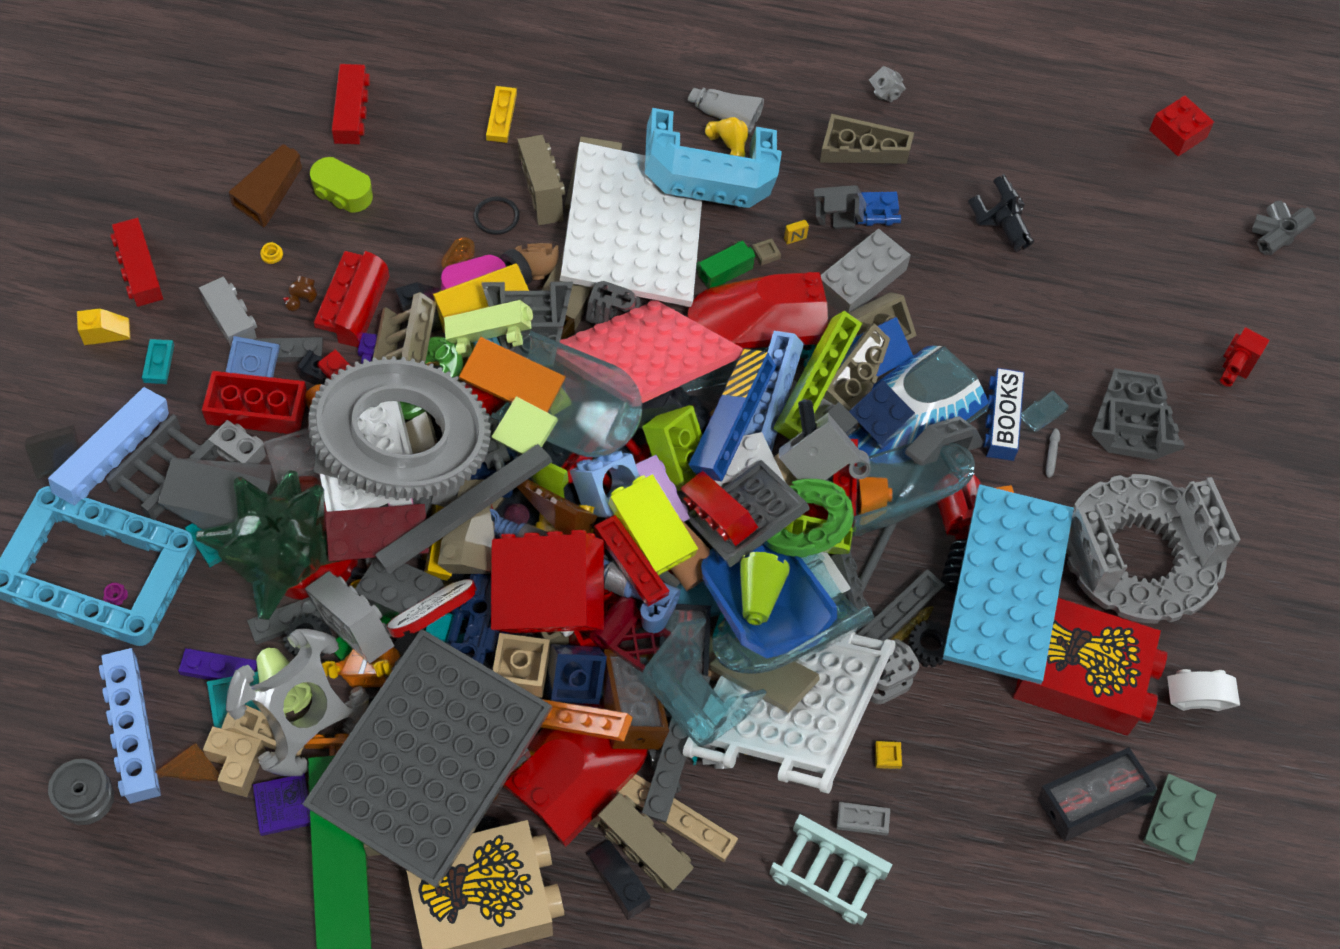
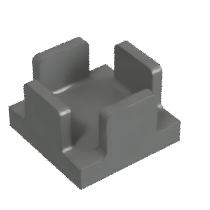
[814,185,866,229]

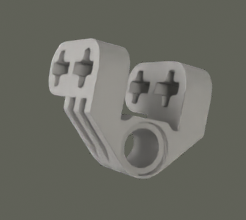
[870,639,919,704]

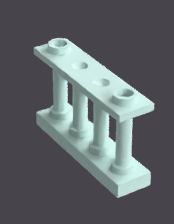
[769,814,893,925]

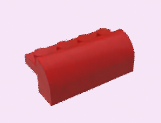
[314,251,389,348]

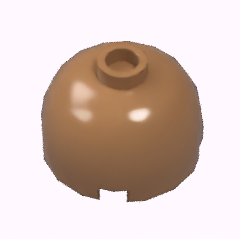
[515,243,559,280]

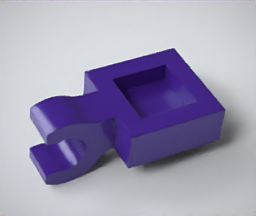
[358,333,377,364]

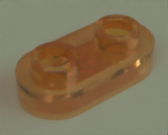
[441,237,475,270]

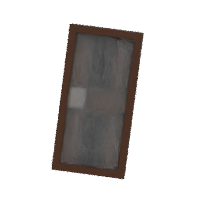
[601,649,669,750]

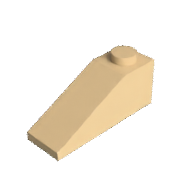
[221,705,304,757]

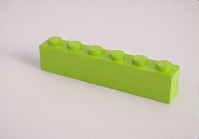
[773,311,862,440]

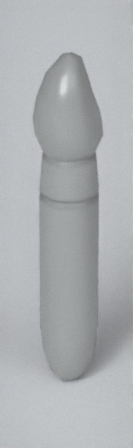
[1045,428,1060,478]

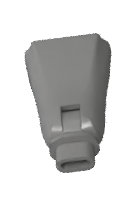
[688,88,764,134]

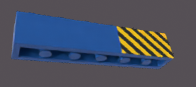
[689,349,776,482]

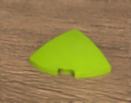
[531,463,569,498]

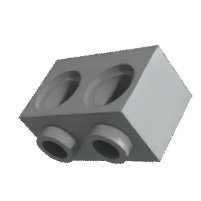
[208,420,266,464]

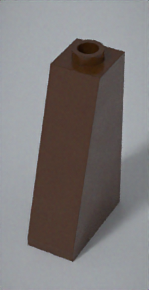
[229,144,302,227]

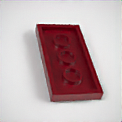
[325,504,429,561]

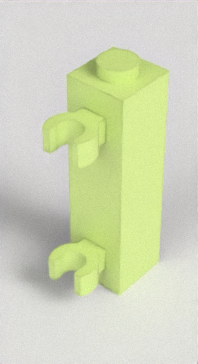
[444,300,533,358]

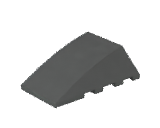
[481,282,573,366]
[1092,368,1185,460]
[157,458,272,555]

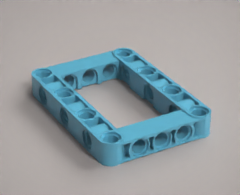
[0,486,197,646]

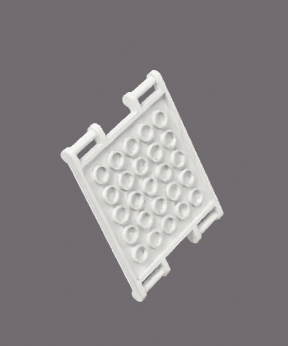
[683,630,895,794]

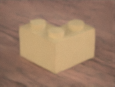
[203,726,266,797]

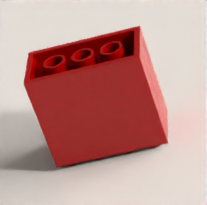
[491,530,604,633]

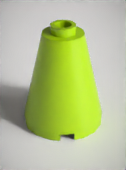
[740,552,790,625]

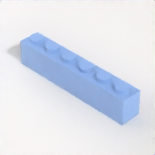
[48,387,169,506]

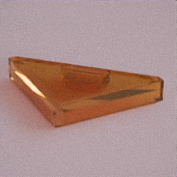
[156,743,220,782]

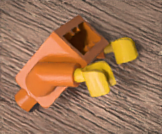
[322,647,400,688]

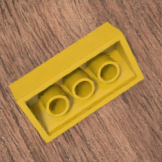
[433,263,529,333]

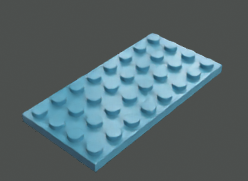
[942,484,1074,684]

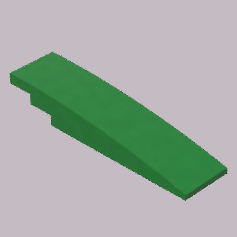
[308,755,372,949]

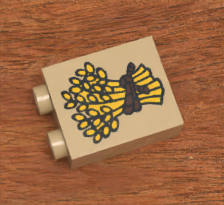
[407,820,564,949]

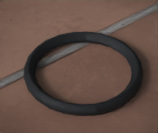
[474,196,520,235]

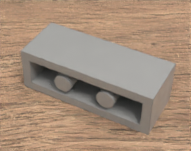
[199,276,257,347]

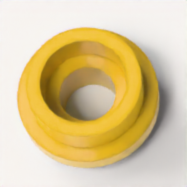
[260,242,283,264]

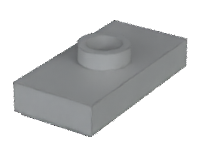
[836,802,890,836]

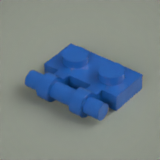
[857,192,901,226]

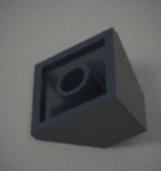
[395,282,442,333]

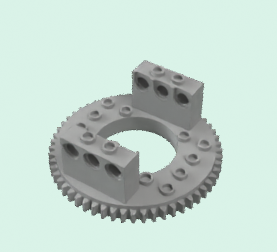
[308,356,491,507]

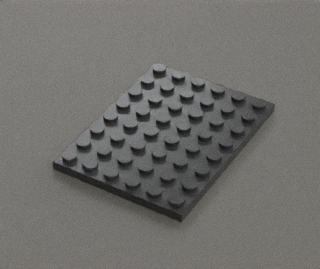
[302,629,552,889]

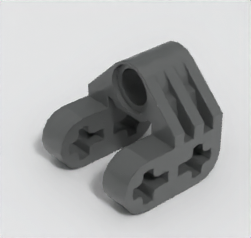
[586,281,642,324]

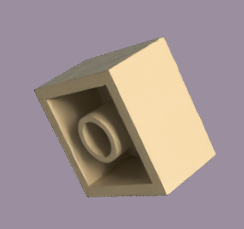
[493,633,550,698]

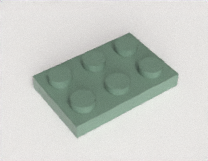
[1143,774,1217,864]

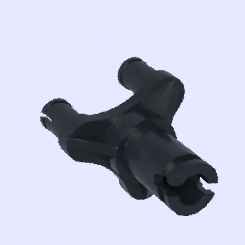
[968,174,1034,252]

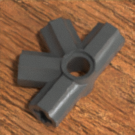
[1252,201,1316,255]

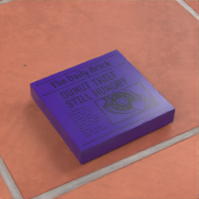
[253,774,311,836]

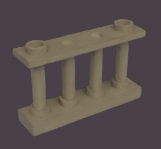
[372,292,436,364]

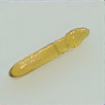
[891,606,934,641]

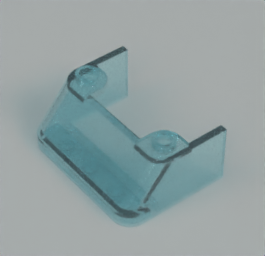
[643,618,767,746]

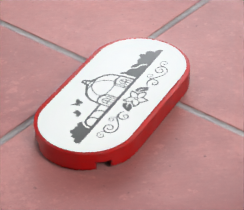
[387,579,477,638]

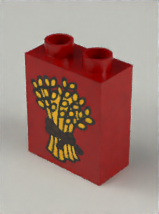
[1013,598,1168,736]

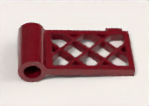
[589,596,700,692]

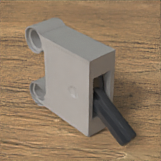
[779,399,871,506]

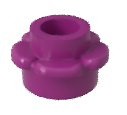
[103,583,128,606]

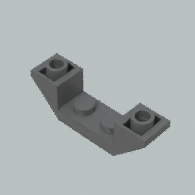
[905,416,984,466]

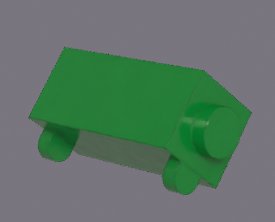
[696,241,755,289]

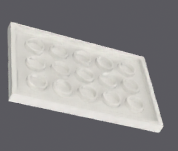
[320,401,413,512]

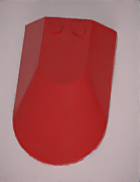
[688,272,828,348]
[502,698,648,847]

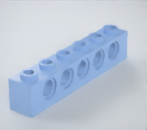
[744,331,804,452]
[99,648,161,804]

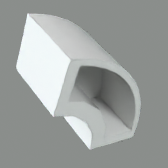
[1167,669,1240,711]

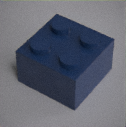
[849,380,916,450]
[544,644,607,704]

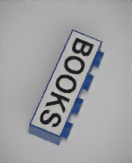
[983,368,1024,461]

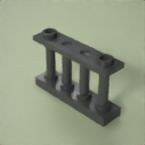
[106,414,219,520]

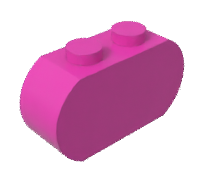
[441,255,506,291]

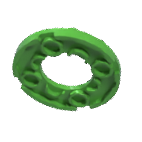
[400,337,463,420]
[764,479,854,558]

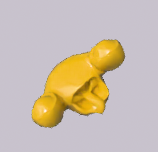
[705,117,748,157]

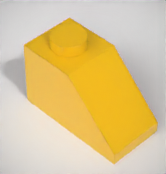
[77,309,130,345]

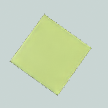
[492,396,558,455]

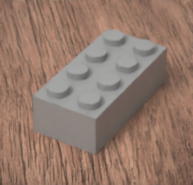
[821,228,911,313]
[305,571,394,664]

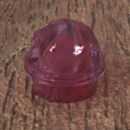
[505,504,529,524]

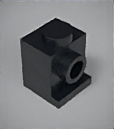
[298,349,329,385]

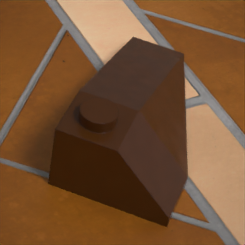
[517,479,597,535]

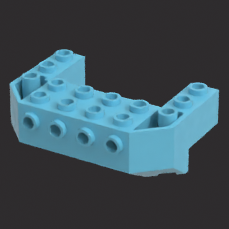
[645,108,781,208]

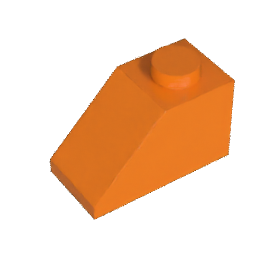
[857,477,892,524]

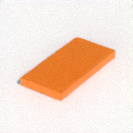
[459,337,566,413]

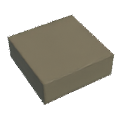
[752,238,781,266]

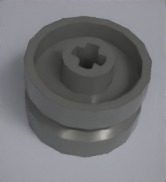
[48,759,115,825]

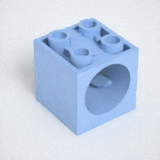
[570,450,640,518]

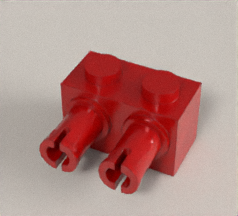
[1220,327,1270,387]

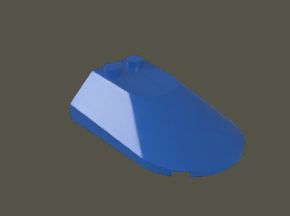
[701,543,837,658]

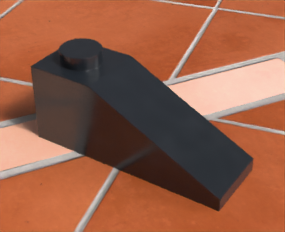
[587,840,651,920]

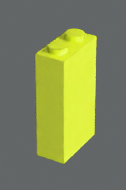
[608,474,698,575]

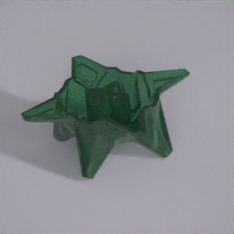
[196,470,345,620]

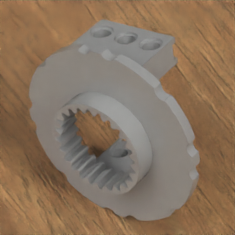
[1066,474,1241,624]

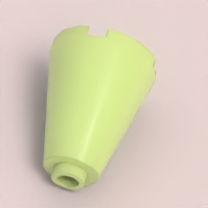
[256,648,312,717]

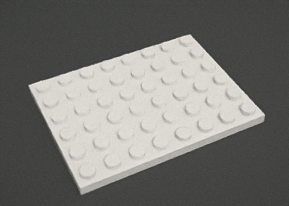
[560,142,702,307]

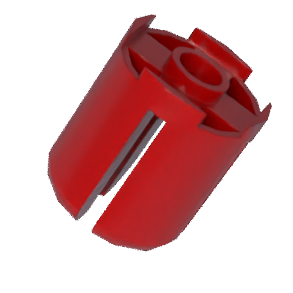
[935,472,981,540]

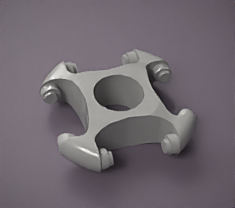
[226,629,369,776]

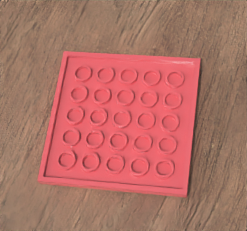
[556,300,743,407]

